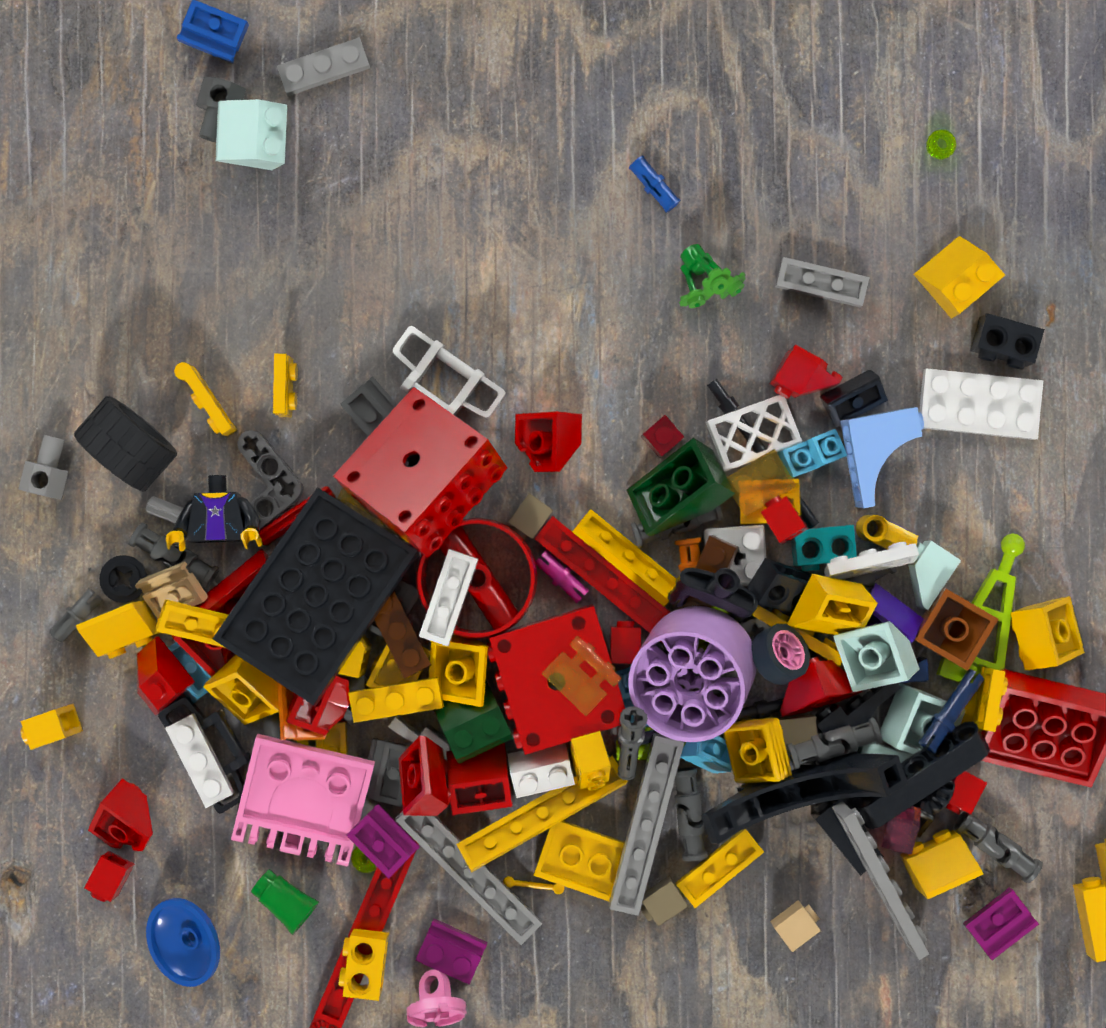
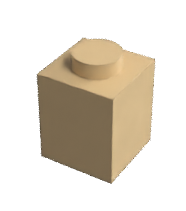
[770,900,821,952]

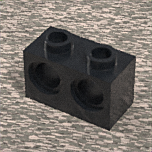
[970,313,1045,370]
[747,558,812,616]

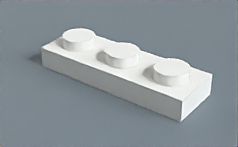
[824,542,919,580]
[419,549,479,646]
[165,713,235,808]

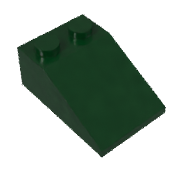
[626,437,735,536]
[434,680,513,764]

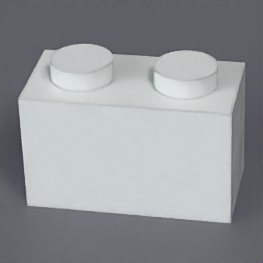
[508,743,575,798]

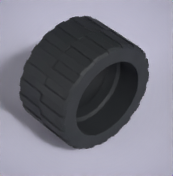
[74,396,177,492]

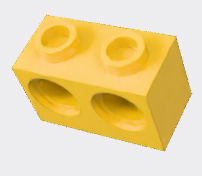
[20,703,83,750]
[570,731,611,790]
[339,929,389,1001]

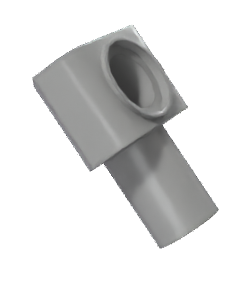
[18,435,69,500]

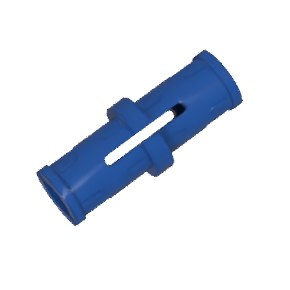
[629,155,681,213]

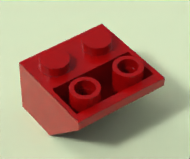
[446,743,513,815]

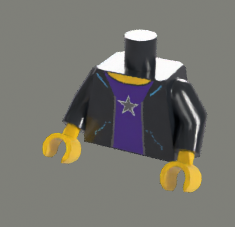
[166,475,262,551]

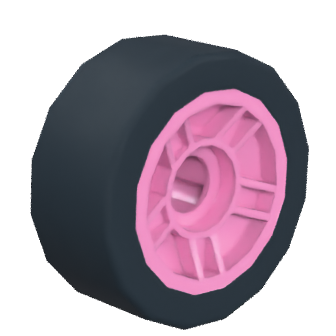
[752,624,810,685]

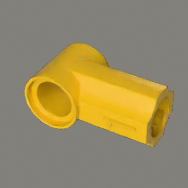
[855,515,918,550]

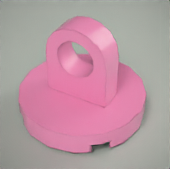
[407,970,467,1027]

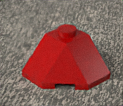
[769,344,843,399]
[515,411,582,472]
[137,636,195,716]
[780,657,862,717]
[88,778,153,852]

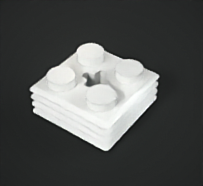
[703,525,767,586]

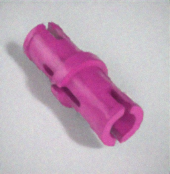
[535,549,589,604]

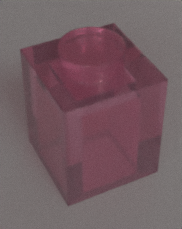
[881,806,921,854]

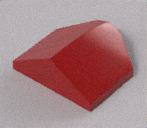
[286,675,350,736]

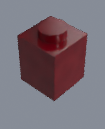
[641,415,684,458]

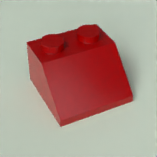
[399,736,451,816]

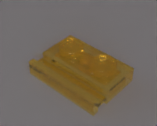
[727,449,797,517]

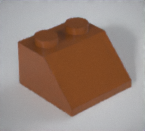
[915,588,999,671]

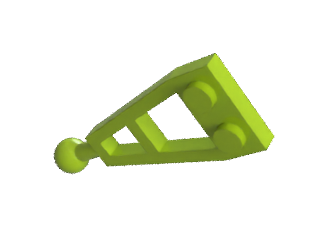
[936,534,1025,683]

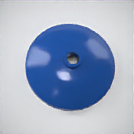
[146,898,220,987]

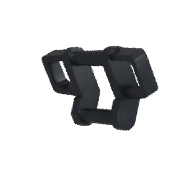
[158,697,251,814]

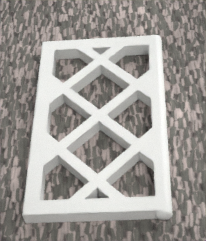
[706,395,802,471]

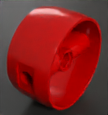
[416,518,537,639]

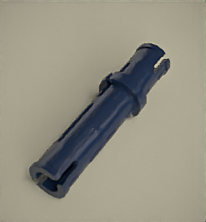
[918,669,985,753]

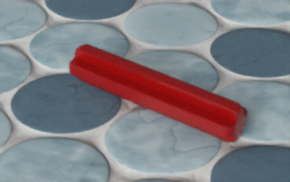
[259,486,336,545]

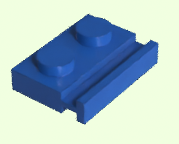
[177,0,249,63]

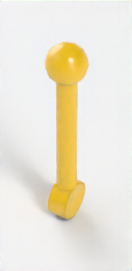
[503,876,564,894]

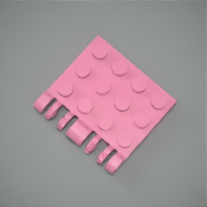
[231,734,375,867]

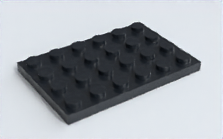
[212,487,419,707]

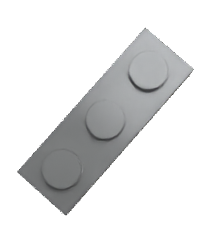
[277,37,370,96]
[775,257,870,308]

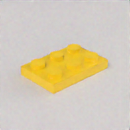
[534,821,625,901]

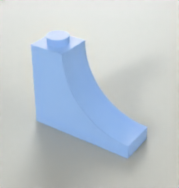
[840,407,924,508]

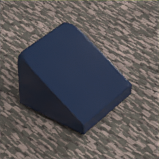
[899,656,929,683]

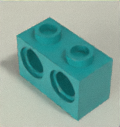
[791,525,857,571]

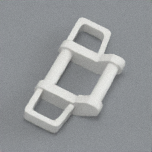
[393,326,506,419]

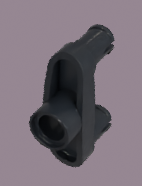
[668,568,758,624]

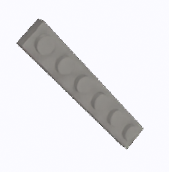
[608,733,684,916]
[832,801,929,960]
[395,811,542,945]

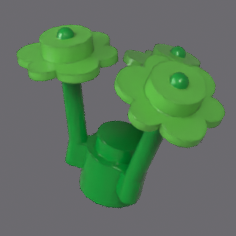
[679,244,746,308]

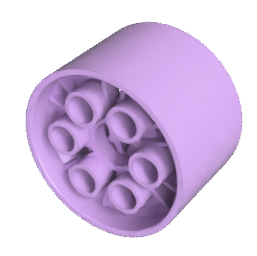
[628,606,757,742]

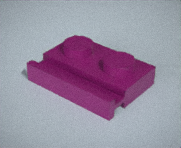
[346,803,420,879]
[963,887,1039,960]
[415,918,487,985]

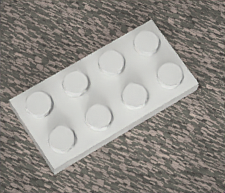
[919,368,1043,440]

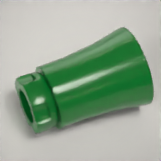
[251,869,319,935]

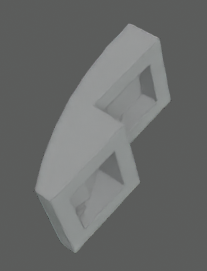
[388,715,449,751]

